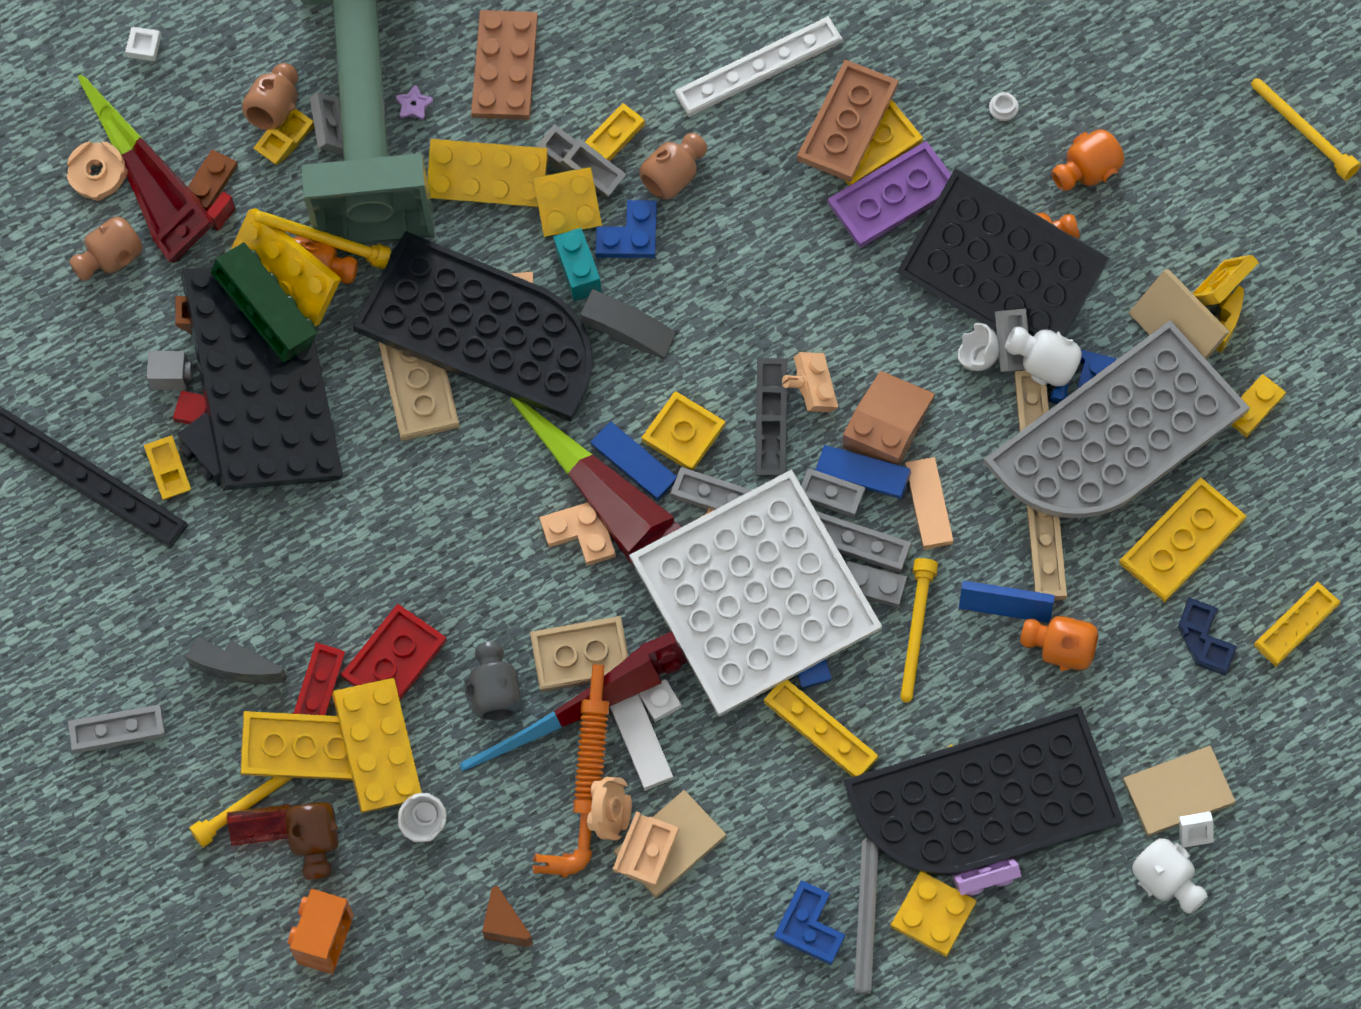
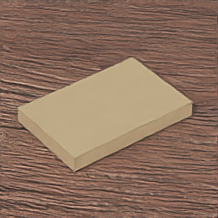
[1129,269,1230,360]
[530,616,628,692]
[1123,745,1236,837]
[614,790,726,898]

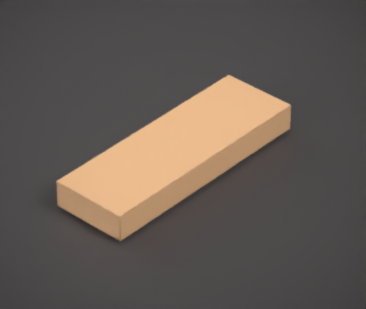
[905,457,953,550]

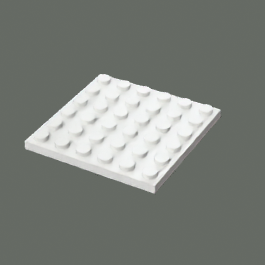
[630,469,882,716]

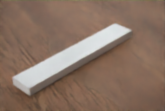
[675,16,842,117]

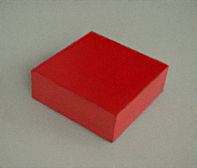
[207,192,236,231]
[173,391,208,425]

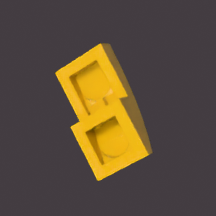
[253,109,314,165]
[144,435,191,500]

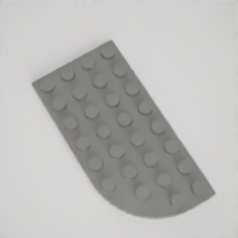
[983,321,1250,518]

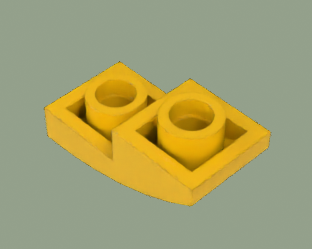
[1215,286,1244,353]

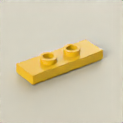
[1253,582,1341,667]

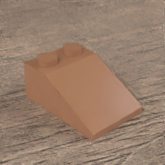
[843,371,935,466]

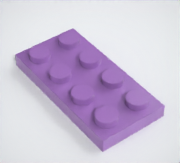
[828,141,951,249]

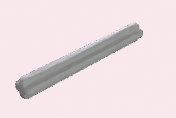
[854,839,879,994]

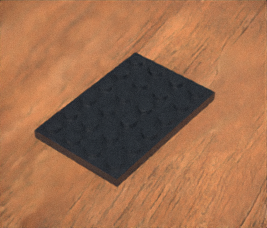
[897,168,1110,337]

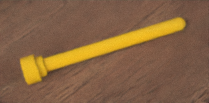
[1251,78,1361,181]
[254,211,391,270]
[900,558,938,703]
[189,777,293,848]

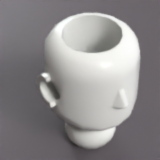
[1005,327,1082,386]
[1132,838,1208,914]

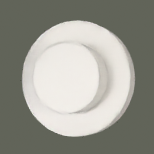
[989,92,1019,121]

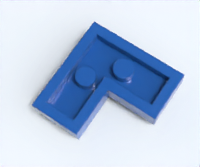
[596,200,657,258]
[774,880,845,966]

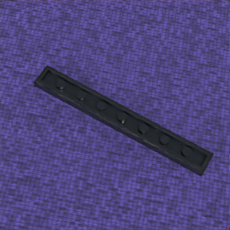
[0,406,188,549]

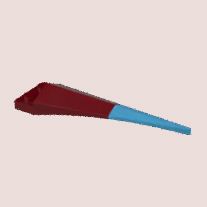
[460,631,688,772]

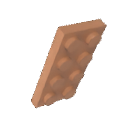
[471,10,538,120]
[797,60,899,182]

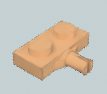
[782,352,838,412]

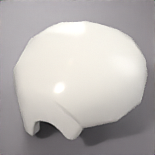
[958,323,1000,371]
[398,793,447,842]

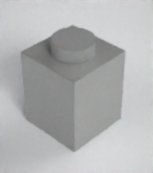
[147,351,193,390]

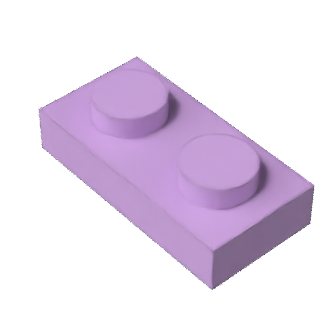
[952,858,1022,896]

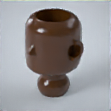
[285,802,339,880]

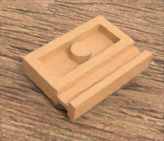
[613,812,679,888]

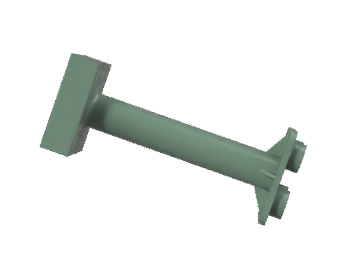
[300,0,435,244]

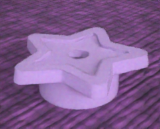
[396,86,433,120]

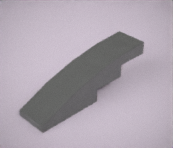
[755,358,787,476]

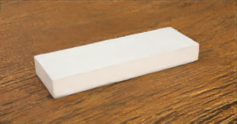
[610,694,673,791]

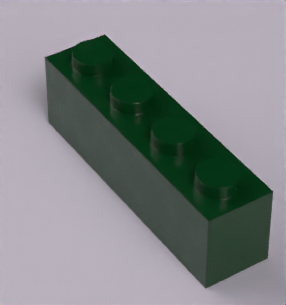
[211,242,317,363]

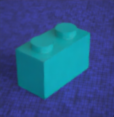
[553,228,602,302]

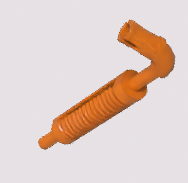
[532,664,609,878]

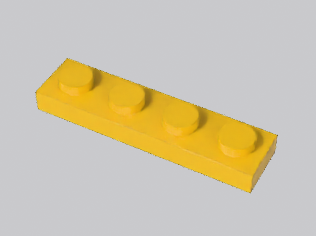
[764,680,879,777]

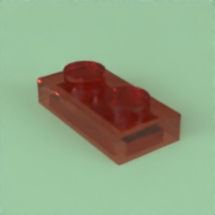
[227,804,290,846]

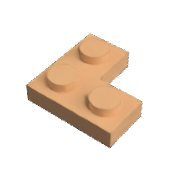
[539,502,616,566]

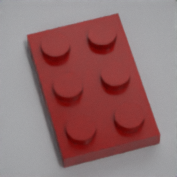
[341,603,447,701]

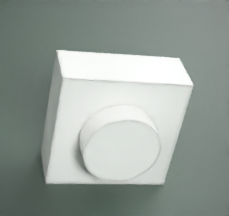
[125,27,161,61]
[639,679,681,723]
[1179,811,1214,848]

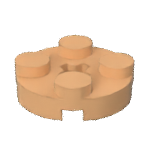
[67,141,128,201]
[587,777,632,841]

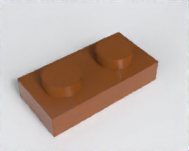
[188,149,238,212]

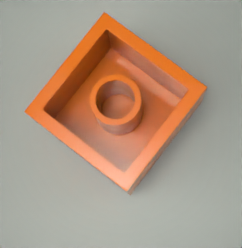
[288,889,354,974]

